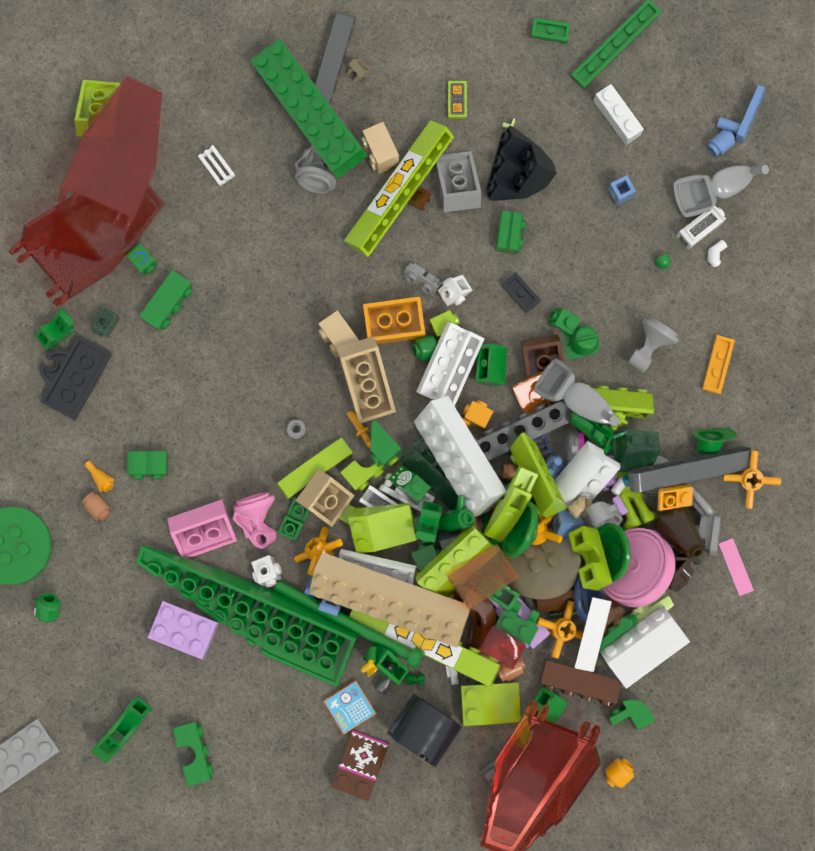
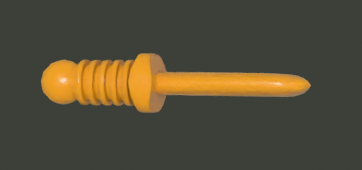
[347,411,371,448]

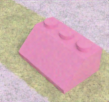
[167,500,237,559]

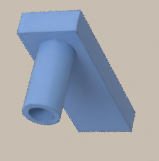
[717,85,765,144]

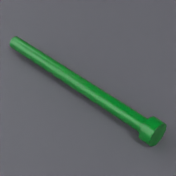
[275,580,425,669]

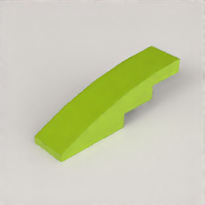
[277,438,353,499]

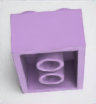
[148,601,219,660]

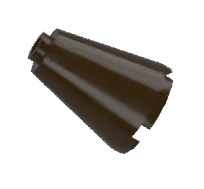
[655,507,704,558]

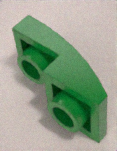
[278,496,310,541]

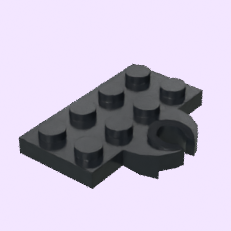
[40,336,113,421]

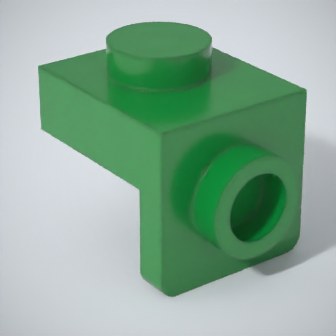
[547,308,581,336]

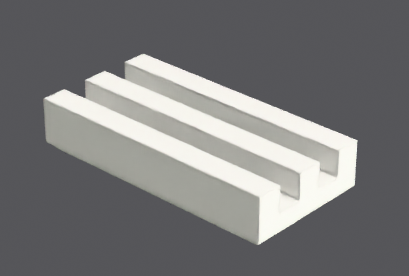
[198,145,235,186]

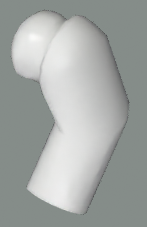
[707,240,727,267]

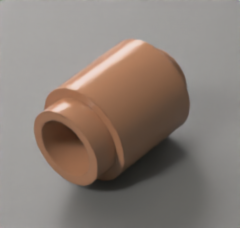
[82,492,111,521]
[498,656,526,682]

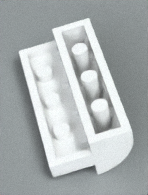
[416,322,485,406]
[554,441,620,510]
[339,549,417,585]

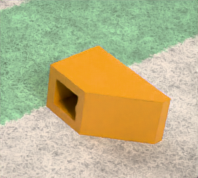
[657,483,693,511]

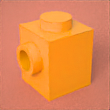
[462,400,493,430]

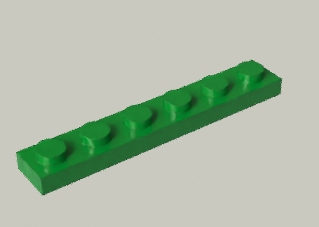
[570,0,662,89]

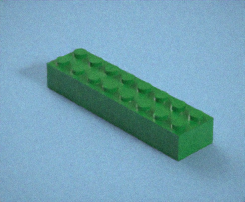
[250,38,368,179]

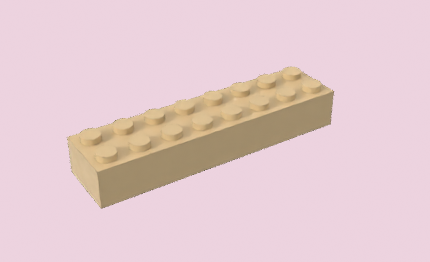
[309,552,471,647]

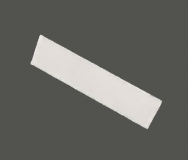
[575,598,612,672]

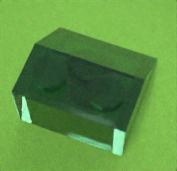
[613,429,660,473]

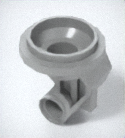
[295,145,336,194]
[628,316,679,374]
[580,501,623,529]

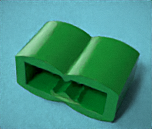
[127,451,168,480]

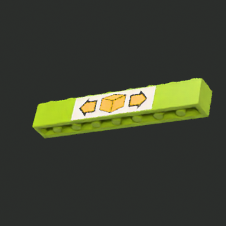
[344,120,454,257]
[349,610,501,687]

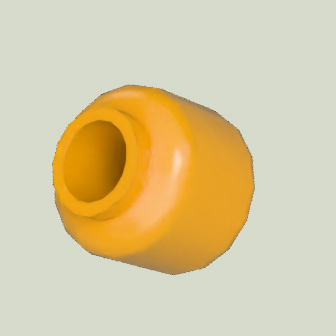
[605,758,634,788]

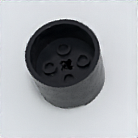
[387,693,462,767]

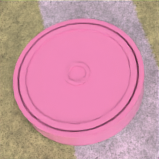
[603,528,675,607]

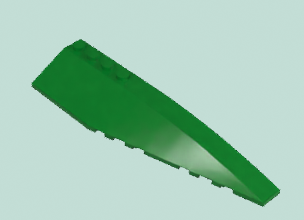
[136,545,359,687]

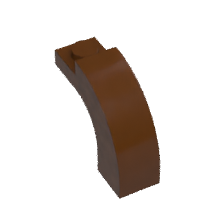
[453,585,496,651]

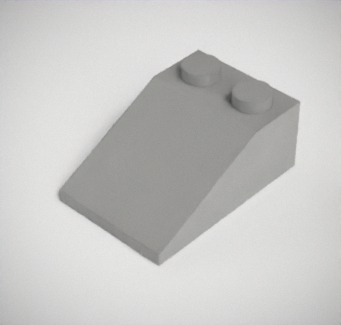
[435,151,481,212]

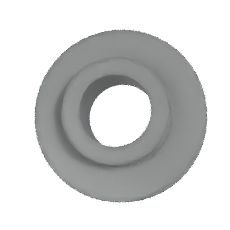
[287,419,306,439]

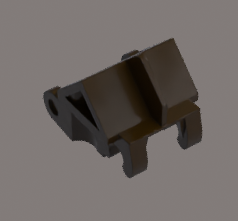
[667,547,701,592]

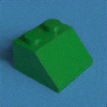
[370,420,401,468]

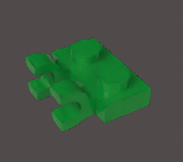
[495,601,540,646]

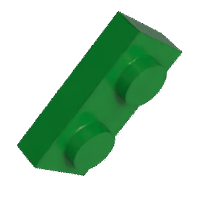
[531,18,571,44]

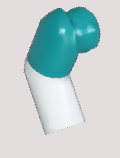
[611,475,629,496]

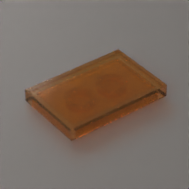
[447,544,519,610]

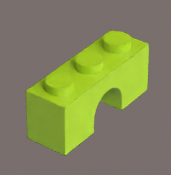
[340,447,399,491]
[569,526,612,590]

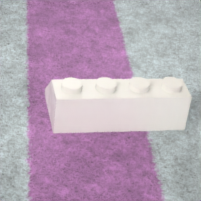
[600,606,690,689]

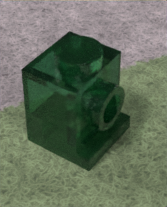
[90,306,120,338]

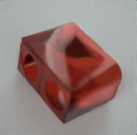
[477,625,526,669]

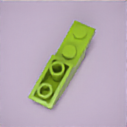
[483,466,538,542]

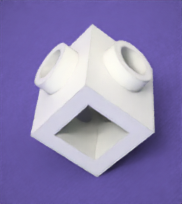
[438,275,473,306]
[251,555,282,587]

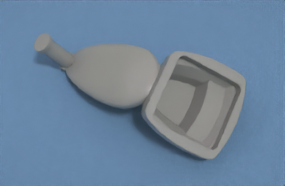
[674,165,769,217]
[534,359,619,426]
[686,482,721,557]

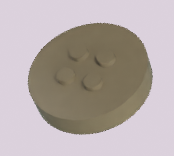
[502,528,581,599]

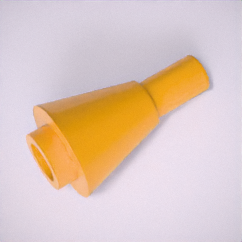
[84,461,114,492]

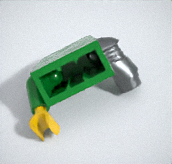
[361,644,410,695]

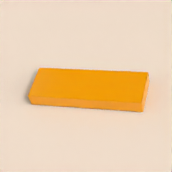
[701,335,735,395]

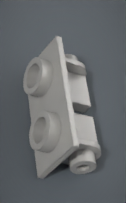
[402,263,442,297]

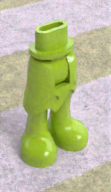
[612,462,658,531]

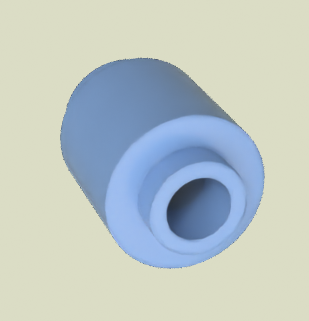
[706,130,735,157]

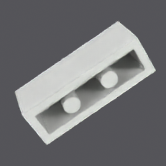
[594,84,644,145]

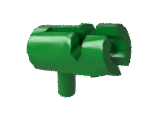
[570,412,613,446]
[439,495,475,533]

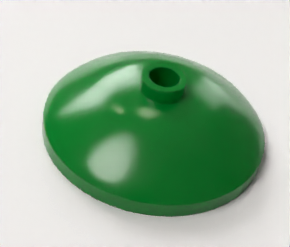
[502,502,538,559]
[598,523,631,582]

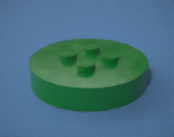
[0,507,53,585]

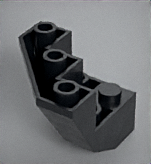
[486,125,557,201]

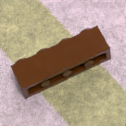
[539,660,622,706]

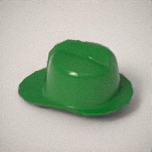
[562,326,601,359]
[692,428,737,454]

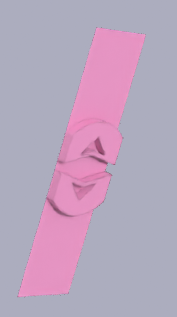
[719,538,754,596]

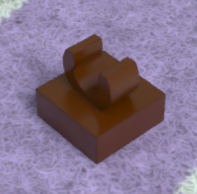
[407,187,431,211]

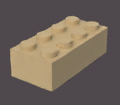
[336,337,396,424]

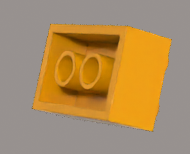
[363,297,425,345]

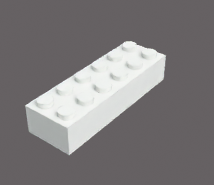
[414,396,507,517]

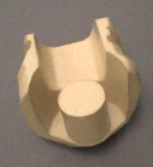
[568,497,592,519]

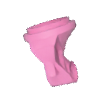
[233,492,277,548]

